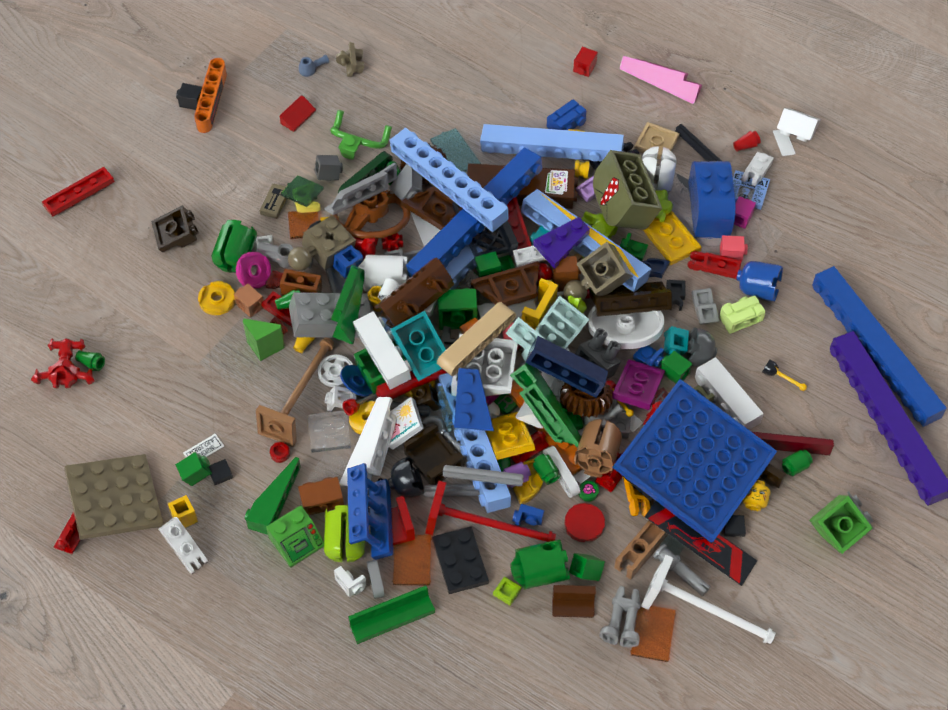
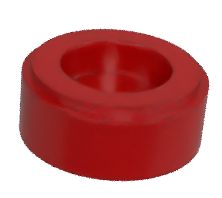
[270,442,290,463]

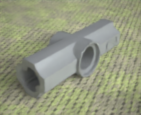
[257,242,314,269]

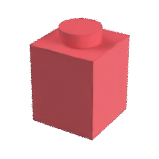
[720,235,748,261]

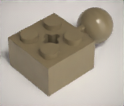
[288,215,356,271]
[563,242,633,302]

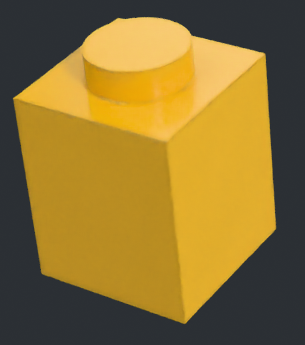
[168,495,198,528]

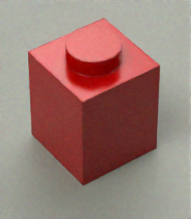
[573,46,598,77]

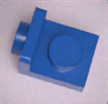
[633,345,664,367]
[512,504,545,526]

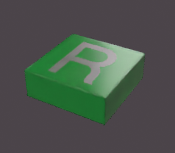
[493,394,518,415]

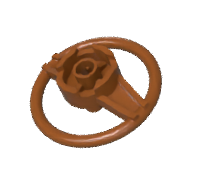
[330,190,411,239]

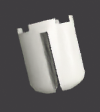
[642,146,677,192]

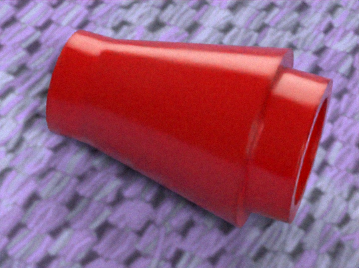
[733,131,761,152]

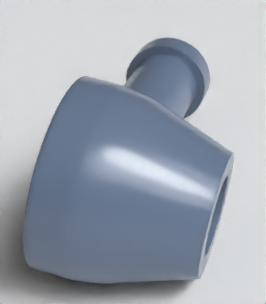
[298,55,329,77]

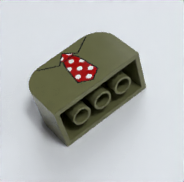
[593,150,662,230]

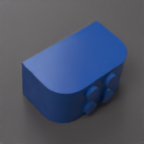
[688,161,736,238]

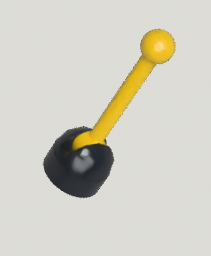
[762,359,807,391]

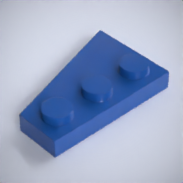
[454,368,494,431]

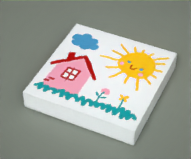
[389,397,424,450]

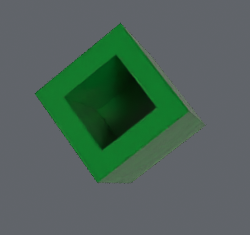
[661,351,692,384]
[175,452,212,486]

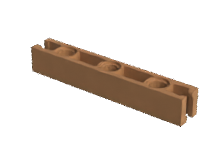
[614,521,669,580]

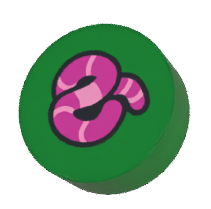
[579,481,599,502]

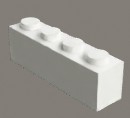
[353,311,412,390]
[695,357,763,430]

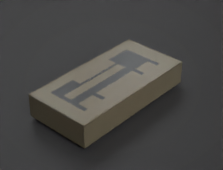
[259,184,290,219]

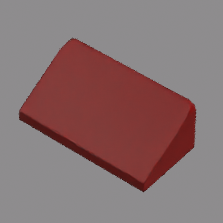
[279,95,316,132]

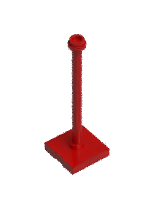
[425,481,556,542]

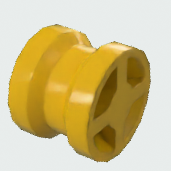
[574,160,590,179]

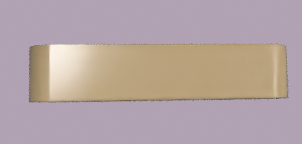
[437,302,516,376]

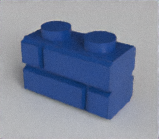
[546,99,587,130]

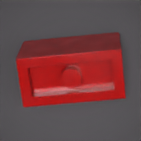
[391,496,415,545]

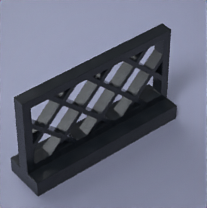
[452,202,518,258]

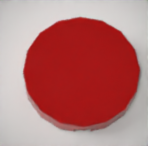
[565,503,605,542]

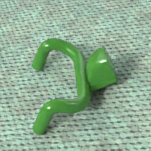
[330,110,392,160]

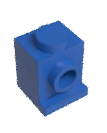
[333,245,363,278]

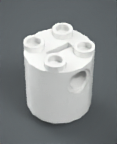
[358,255,408,292]

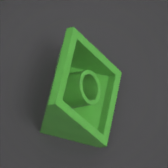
[243,318,285,361]

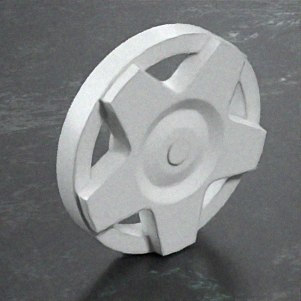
[317,355,353,387]

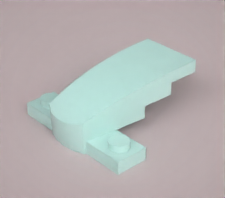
[505,296,590,371]

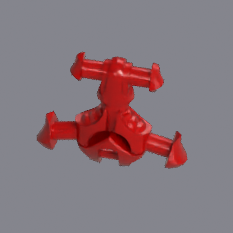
[31,338,95,389]

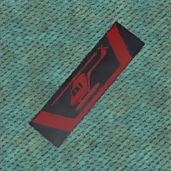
[645,501,757,586]

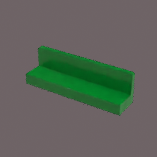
[348,585,435,644]

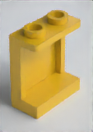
[521,278,558,330]

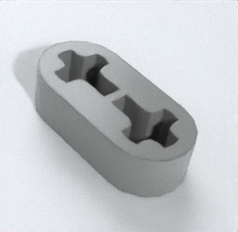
[367,560,385,599]

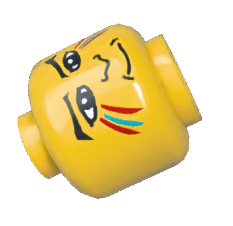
[742,480,770,511]

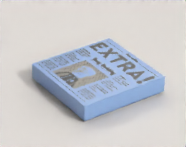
[733,170,770,210]

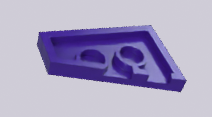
[533,217,590,269]

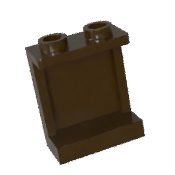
[404,424,464,485]

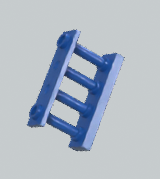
[347,463,393,560]

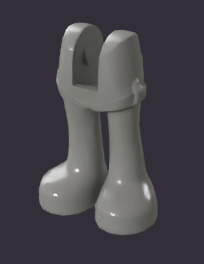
[599,586,641,647]

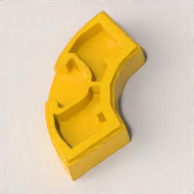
[513,458,543,505]

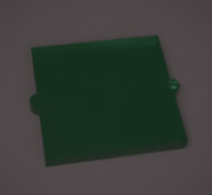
[281,175,324,207]

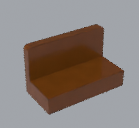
[552,585,596,618]

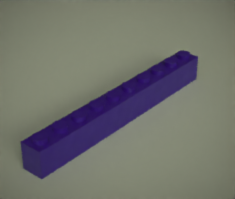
[830,331,948,506]

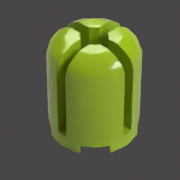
[324,505,365,562]

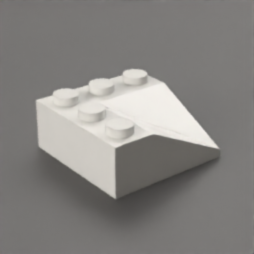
[451,334,518,396]

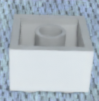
[777,108,821,142]

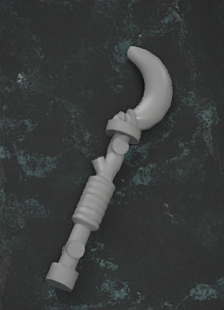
[422,415,461,453]

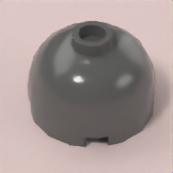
[682,328,717,367]

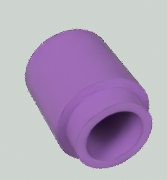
[503,462,531,488]

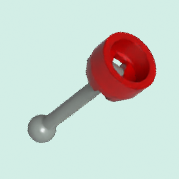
[342,394,376,416]

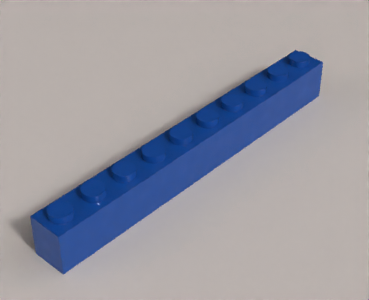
[406,147,542,277]
[812,266,947,427]

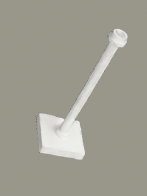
[641,555,776,644]

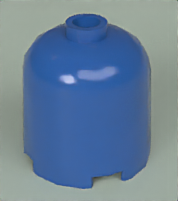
[736,261,783,302]

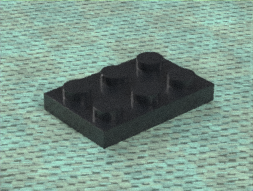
[432,526,489,594]

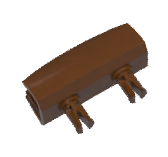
[375,258,454,328]

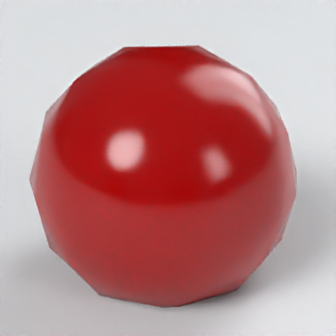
[537,263,553,286]

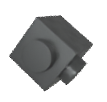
[314,155,343,181]

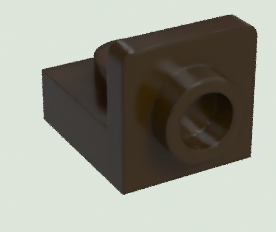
[411,383,441,411]
[757,463,786,488]

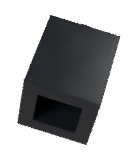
[176,83,202,110]

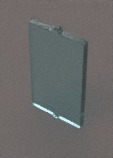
[430,128,481,172]

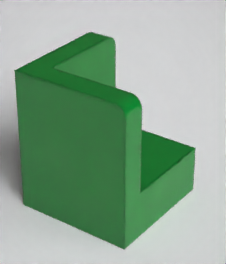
[475,251,502,278]
[569,553,605,581]

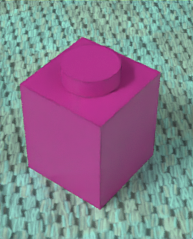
[734,196,756,229]

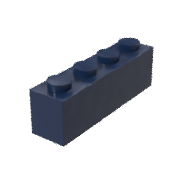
[526,336,608,398]

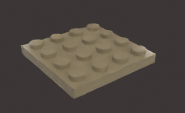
[64,454,163,540]

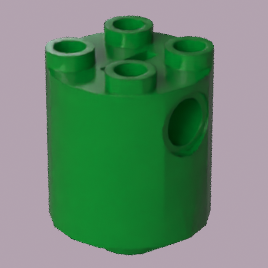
[510,540,570,590]

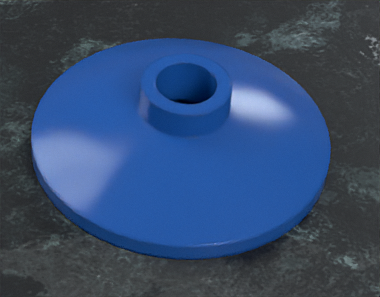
[340,365,372,396]

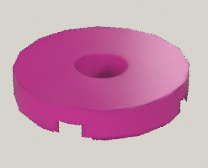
[236,252,271,289]

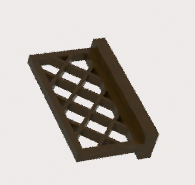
[589,281,672,317]

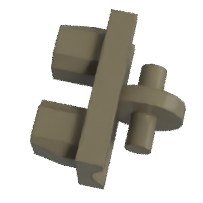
[336,42,364,77]

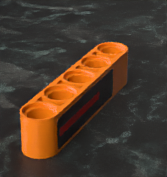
[194,58,227,133]

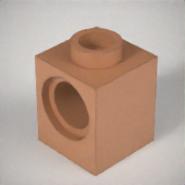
[234,283,264,318]

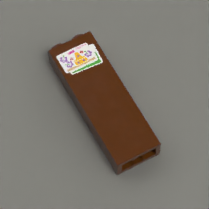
[467,163,578,209]

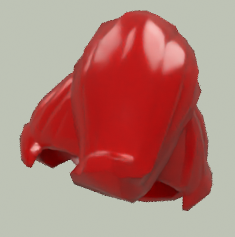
[354,230,378,260]

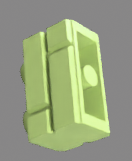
[719,296,765,334]

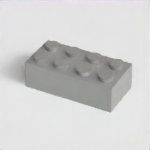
[289,293,371,338]

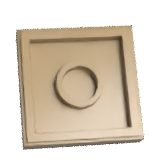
[634,122,680,160]

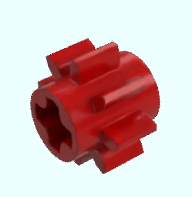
[381,233,404,252]

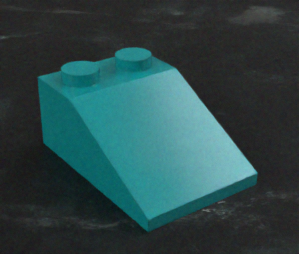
[390,311,446,381]

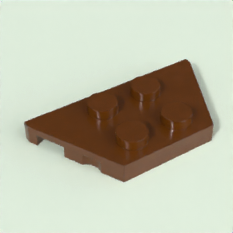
[401,186,463,230]
[471,261,539,306]

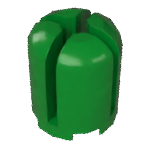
[211,219,258,273]

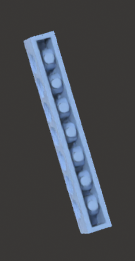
[390,128,509,232]
[436,373,511,513]

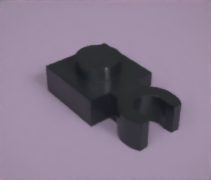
[666,280,686,311]

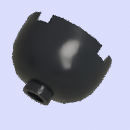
[388,456,424,498]

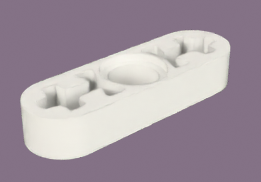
[543,446,580,498]

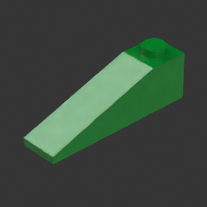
[245,457,301,535]

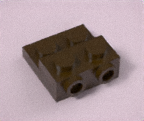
[151,205,199,253]

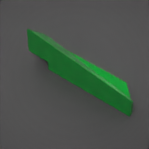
[331,265,365,344]
[510,363,581,447]

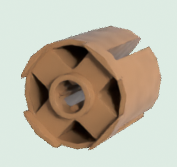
[574,419,622,477]

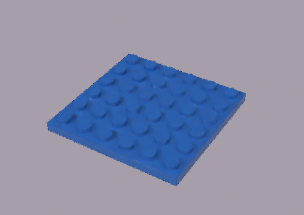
[612,379,777,543]

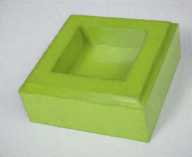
[493,576,522,606]

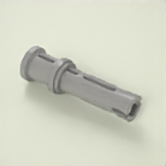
[653,543,711,597]

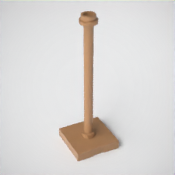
[256,338,334,447]

